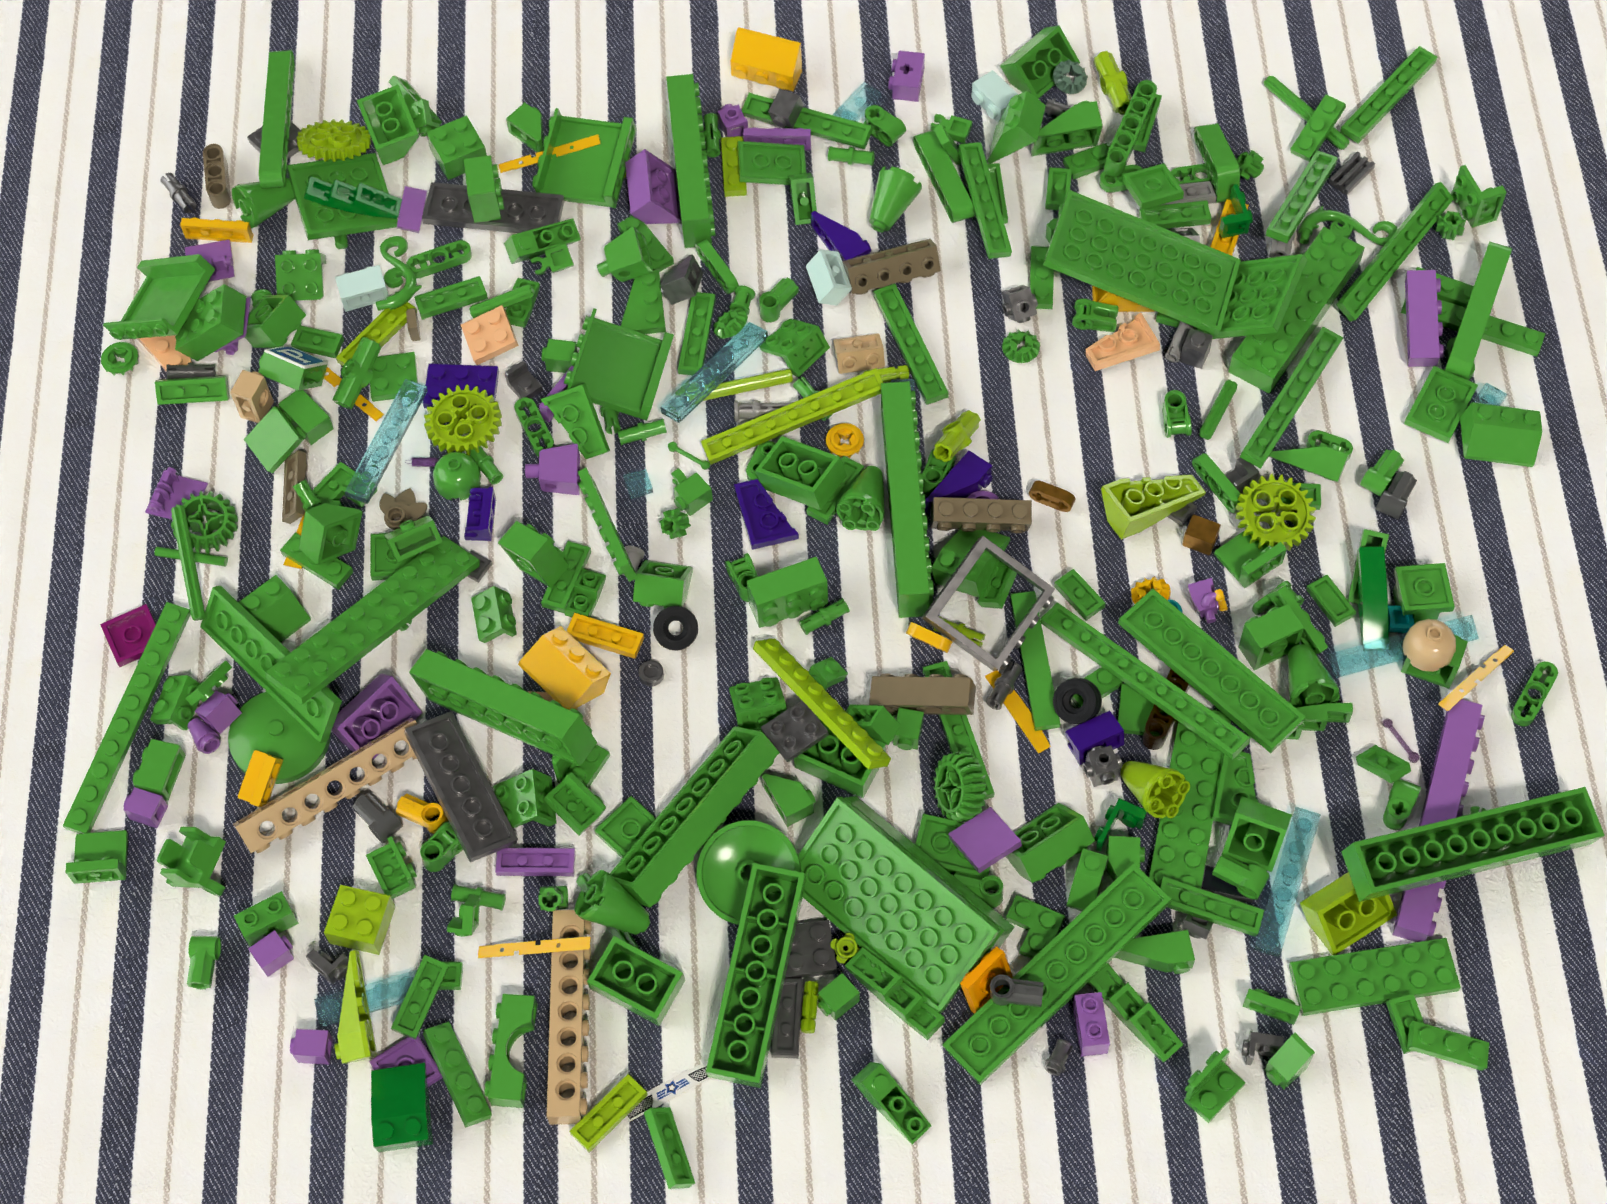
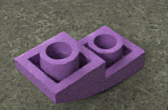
[397,186,427,233]

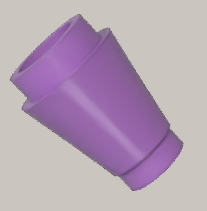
[187,718,220,754]

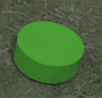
[202,879,225,897]

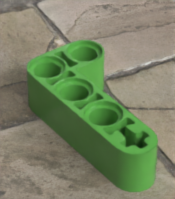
[1194,123,1240,203]

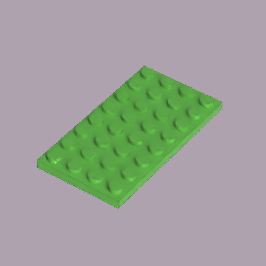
[1043,190,1241,336]
[798,796,1001,1013]

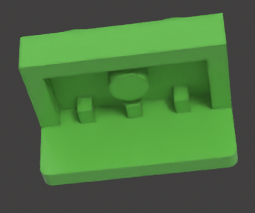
[471,586,517,643]
[150,675,200,730]
[543,772,606,836]
[366,836,417,899]

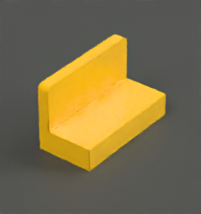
[238,750,284,807]

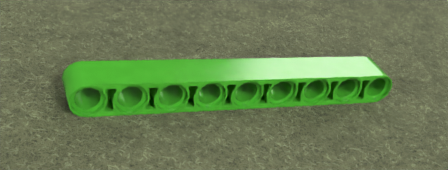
[259,50,295,189]

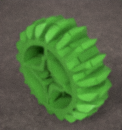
[171,490,238,554]
[933,752,987,822]

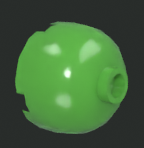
[433,452,481,500]

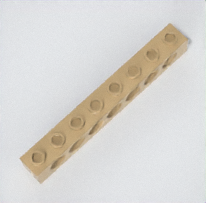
[233,718,417,853]
[547,910,592,1125]

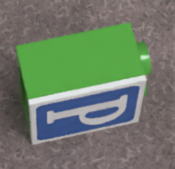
[258,345,328,391]

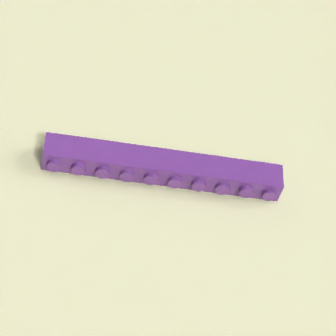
[1392,699,1485,942]

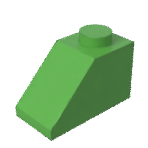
[506,102,544,152]
[789,173,817,225]
[762,774,816,827]
[1066,848,1108,911]
[1265,1033,1315,1089]

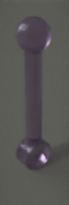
[1383,718,1420,763]

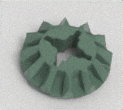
[1053,59,1088,94]

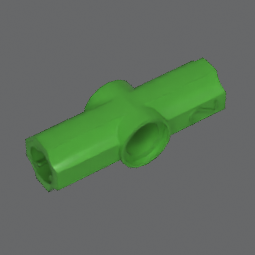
[332,337,381,410]

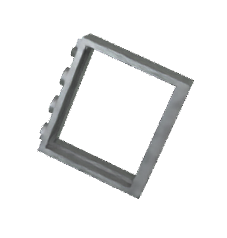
[921,536,1055,671]

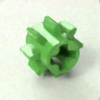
[1237,150,1264,180]
[1436,211,1466,240]
[659,508,691,539]

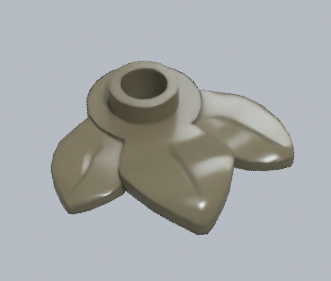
[379,488,427,530]

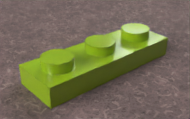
[721,136,747,197]
[569,1074,648,1153]

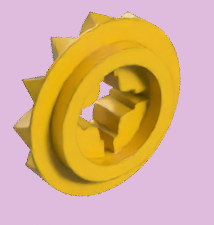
[826,423,864,458]
[1131,576,1171,604]

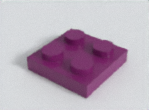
[100,604,156,668]

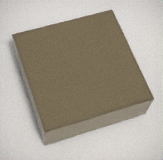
[406,308,421,341]

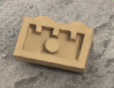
[833,333,885,374]

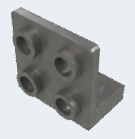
[761,700,829,762]

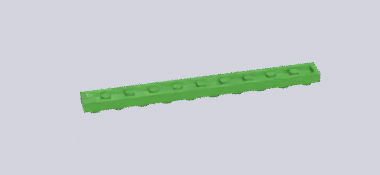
[63,602,191,834]
[1040,602,1250,760]

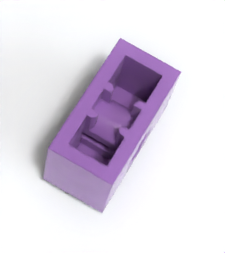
[889,50,925,102]
[1073,992,1110,1057]

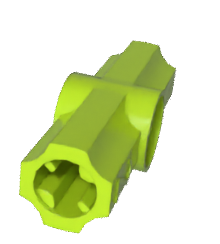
[1094,51,1132,115]
[933,410,981,462]

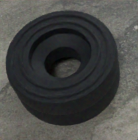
[653,606,698,651]
[1053,678,1102,724]

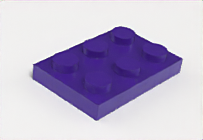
[423,364,499,408]

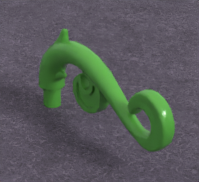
[1299,206,1398,246]
[376,236,422,311]

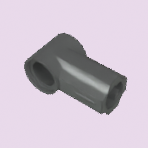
[1376,471,1417,520]
[352,792,403,843]
[990,974,1044,1007]

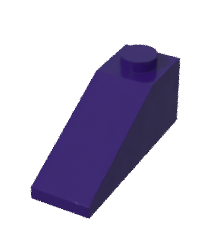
[811,211,871,261]
[925,450,993,514]

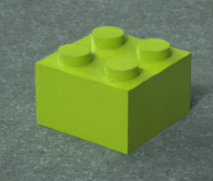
[324,885,395,955]

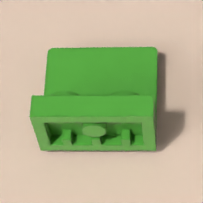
[1451,165,1507,228]
[760,319,830,377]
[1214,531,1287,588]
[729,677,787,732]
[552,745,610,788]
[493,769,557,829]
[65,830,128,884]
[1184,1048,1246,1124]

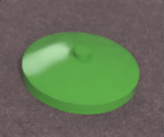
[228,691,331,784]
[696,820,802,925]

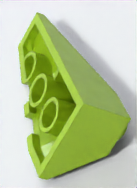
[1101,475,1206,540]
[334,950,377,1064]

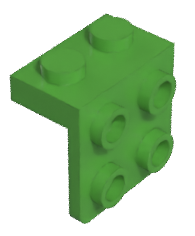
[275,250,326,301]

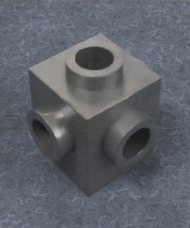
[1002,285,1038,323]
[1083,746,1122,787]

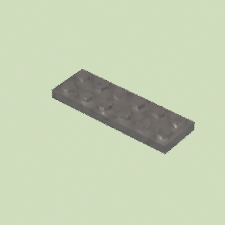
[422,182,565,233]
[404,711,518,862]

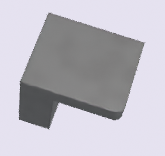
[1225,458,1259,494]

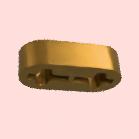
[1029,481,1076,512]

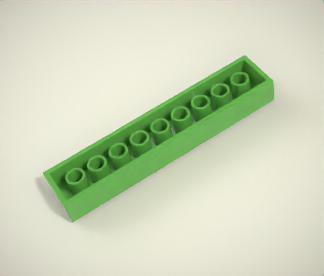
[881,381,934,618]
[1341,787,1605,902]

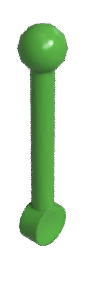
[668,442,710,470]

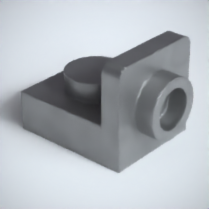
[505,361,543,399]
[306,949,348,985]
[1241,1031,1284,1065]

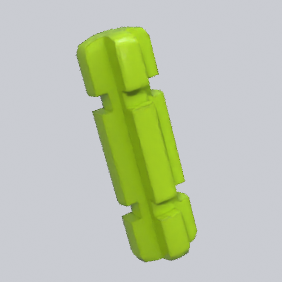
[863,365,909,382]
[801,981,819,1034]

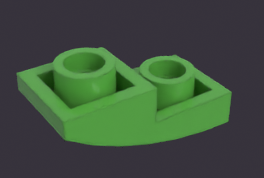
[506,278,540,328]
[565,569,606,617]

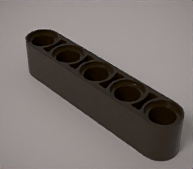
[1142,669,1190,750]

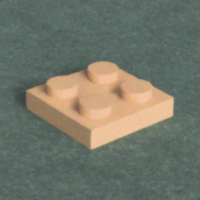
[461,305,519,365]

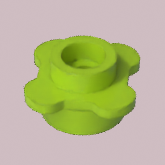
[830,933,860,964]

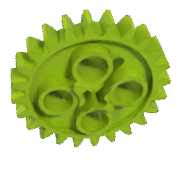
[297,119,371,162]
[424,385,502,456]
[1235,474,1316,551]

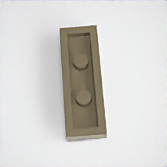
[282,450,307,524]

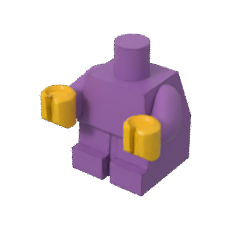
[1188,578,1228,623]

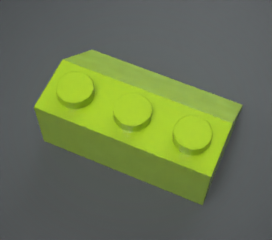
[1300,872,1397,955]

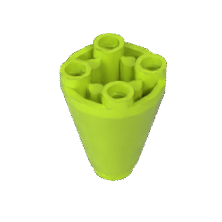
[1120,761,1190,818]

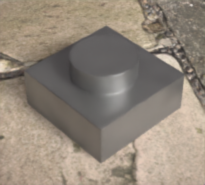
[1181,914,1213,939]

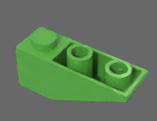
[504,218,581,264]
[1106,836,1145,882]
[851,1062,932,1144]

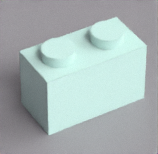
[971,70,1019,122]
[806,249,852,305]
[335,265,389,312]

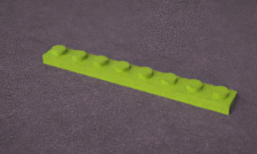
[701,368,883,465]
[753,638,891,770]

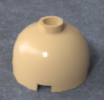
[1403,619,1456,672]

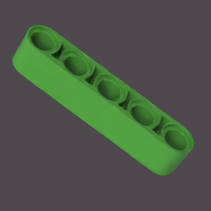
[1104,80,1157,177]
[913,129,975,223]

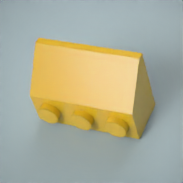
[730,27,802,91]
[518,626,611,710]

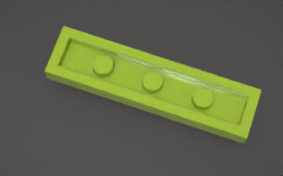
[336,302,417,366]

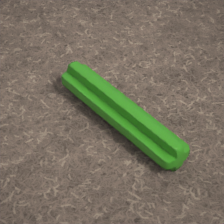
[469,284,535,318]
[1199,380,1238,440]

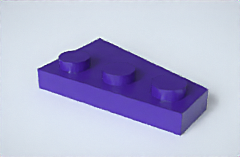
[734,479,799,550]

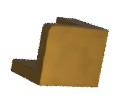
[1182,515,1221,556]

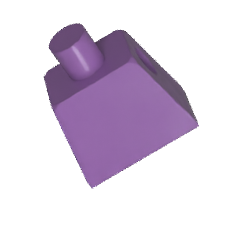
[525,444,580,495]

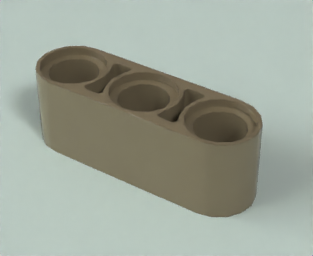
[203,144,231,209]

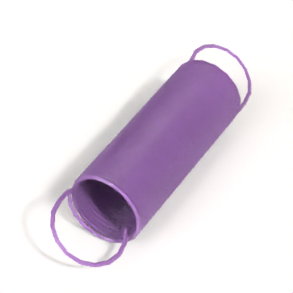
[405,457,438,467]

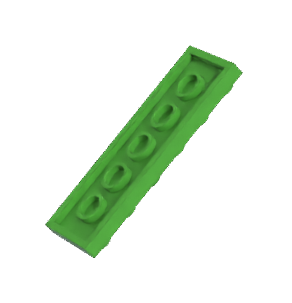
[1289,938,1461,1016]

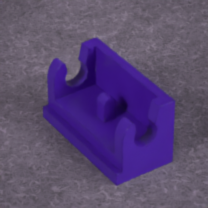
[464,487,496,541]
[1065,710,1124,765]

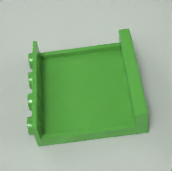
[532,108,637,208]
[103,254,215,340]
[564,308,674,421]

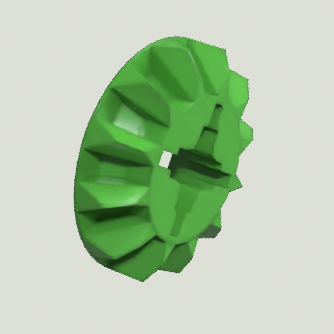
[713,308,748,339]
[1002,329,1040,363]
[101,342,139,376]

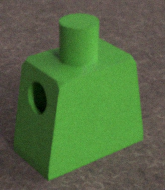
[597,226,653,282]

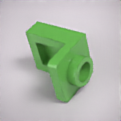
[407,99,440,136]
[808,657,848,691]

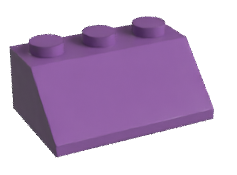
[625,149,682,224]
[332,673,422,761]

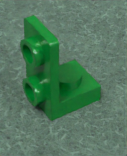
[1219,184,1253,238]
[1094,798,1147,852]

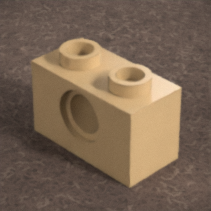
[230,370,274,423]

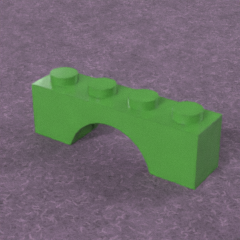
[485,994,538,1108]

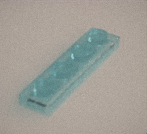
[314,970,417,1027]

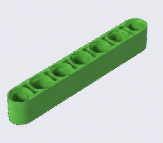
[1445,241,1512,378]

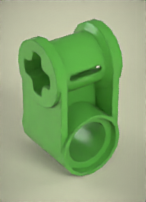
[864,105,906,147]
[1162,390,1192,438]
[923,449,956,496]
[725,553,759,602]
[1383,779,1421,830]
[420,821,463,872]

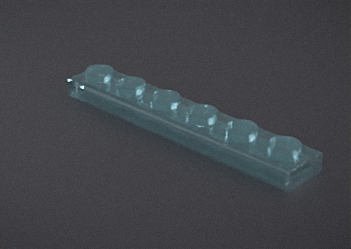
[660,322,768,423]
[345,379,428,504]
[1328,615,1479,678]
[1254,807,1321,958]

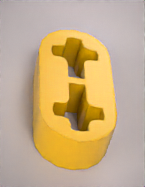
[906,622,953,653]

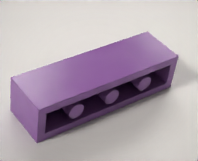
[1405,270,1444,367]

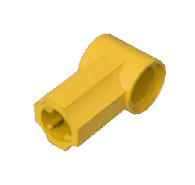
[395,793,448,834]

